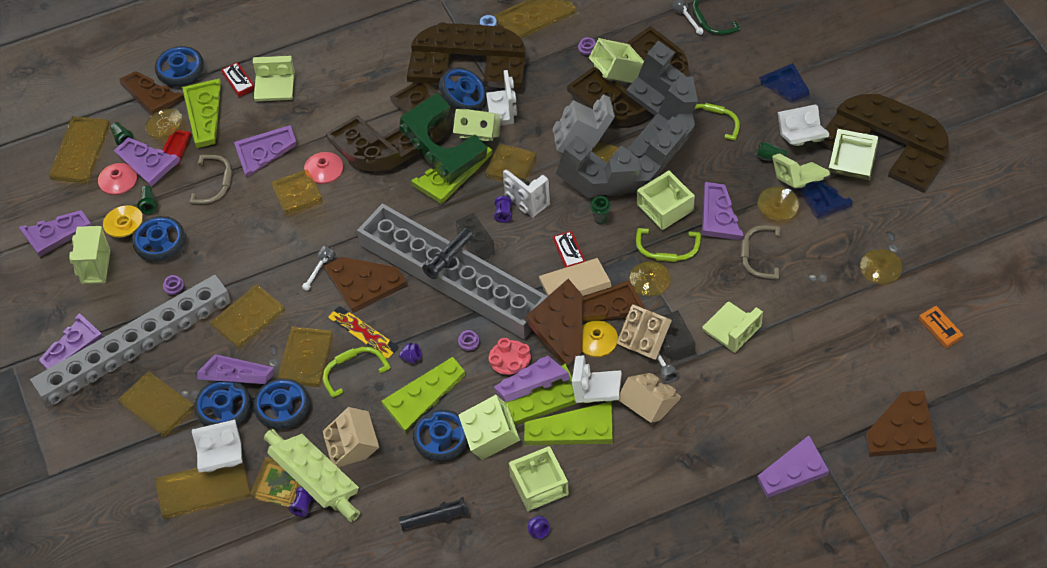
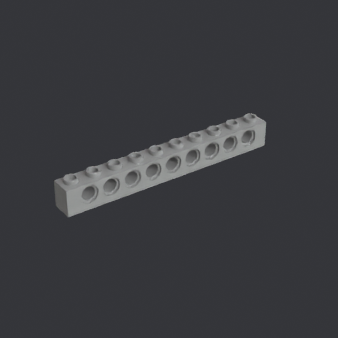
[30,275,231,408]

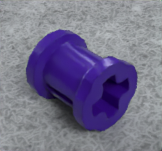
[494,196,513,223]
[288,487,314,517]

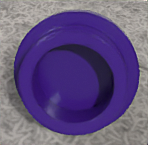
[399,342,422,364]
[527,516,550,539]

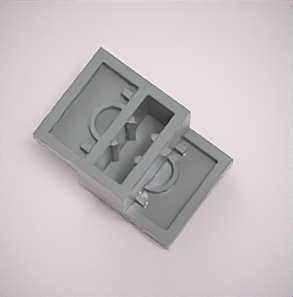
[553,94,615,153]

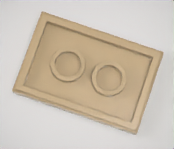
[539,258,611,296]

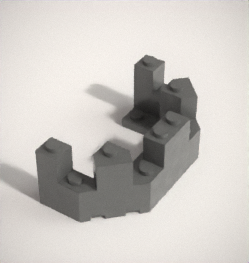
[556,41,698,198]

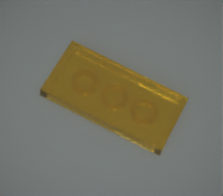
[494,0,577,39]
[49,116,110,184]
[155,458,251,519]

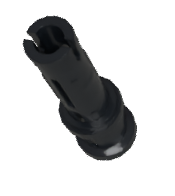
[422,228,473,279]
[399,497,468,531]

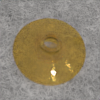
[145,109,183,138]
[758,186,799,221]
[860,249,902,284]
[629,261,670,297]

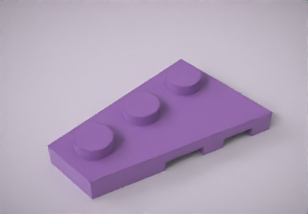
[234,125,297,178]
[114,138,180,187]
[702,182,744,241]
[39,313,103,370]
[197,354,274,384]
[494,355,570,402]

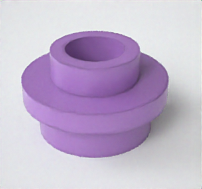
[578,37,596,55]
[163,275,184,295]
[458,330,479,351]

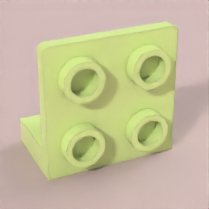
[253,56,295,101]
[772,154,830,188]
[702,302,763,353]

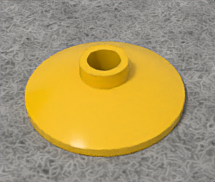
[103,205,143,238]
[582,321,618,357]

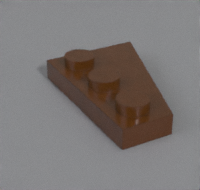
[120,71,184,116]

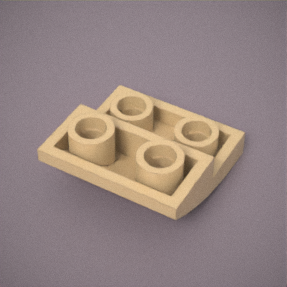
[617,304,672,360]

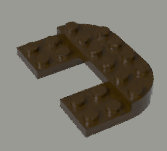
[407,22,525,89]
[567,26,688,126]
[325,82,452,171]
[817,94,949,193]

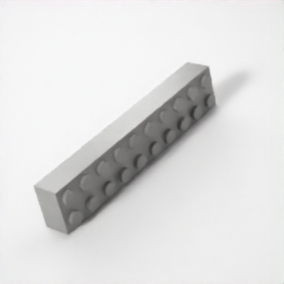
[357,203,547,340]

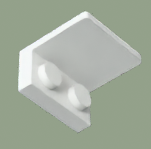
[486,70,517,126]
[778,104,829,146]
[503,169,550,218]
[572,356,622,403]
[192,420,242,473]

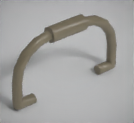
[190,155,232,204]
[741,225,780,280]

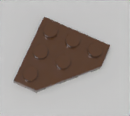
[324,257,407,313]
[523,278,582,366]
[865,390,937,457]

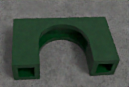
[399,92,488,183]

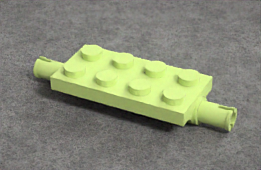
[264,429,360,522]

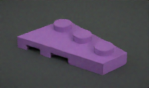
[19,210,92,257]
[758,436,829,498]

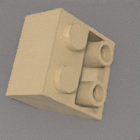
[618,373,681,423]
[322,407,379,467]

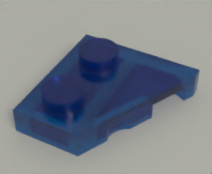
[759,63,810,102]
[799,180,853,218]

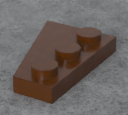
[582,280,645,321]

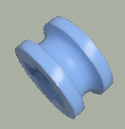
[480,15,497,26]

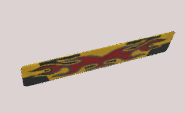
[328,306,399,358]

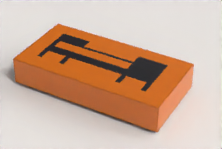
[919,306,964,349]

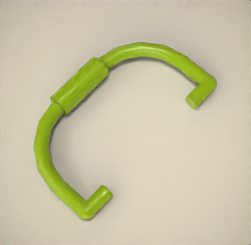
[695,103,740,141]
[636,228,701,262]
[323,347,391,398]

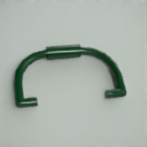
[692,0,740,35]

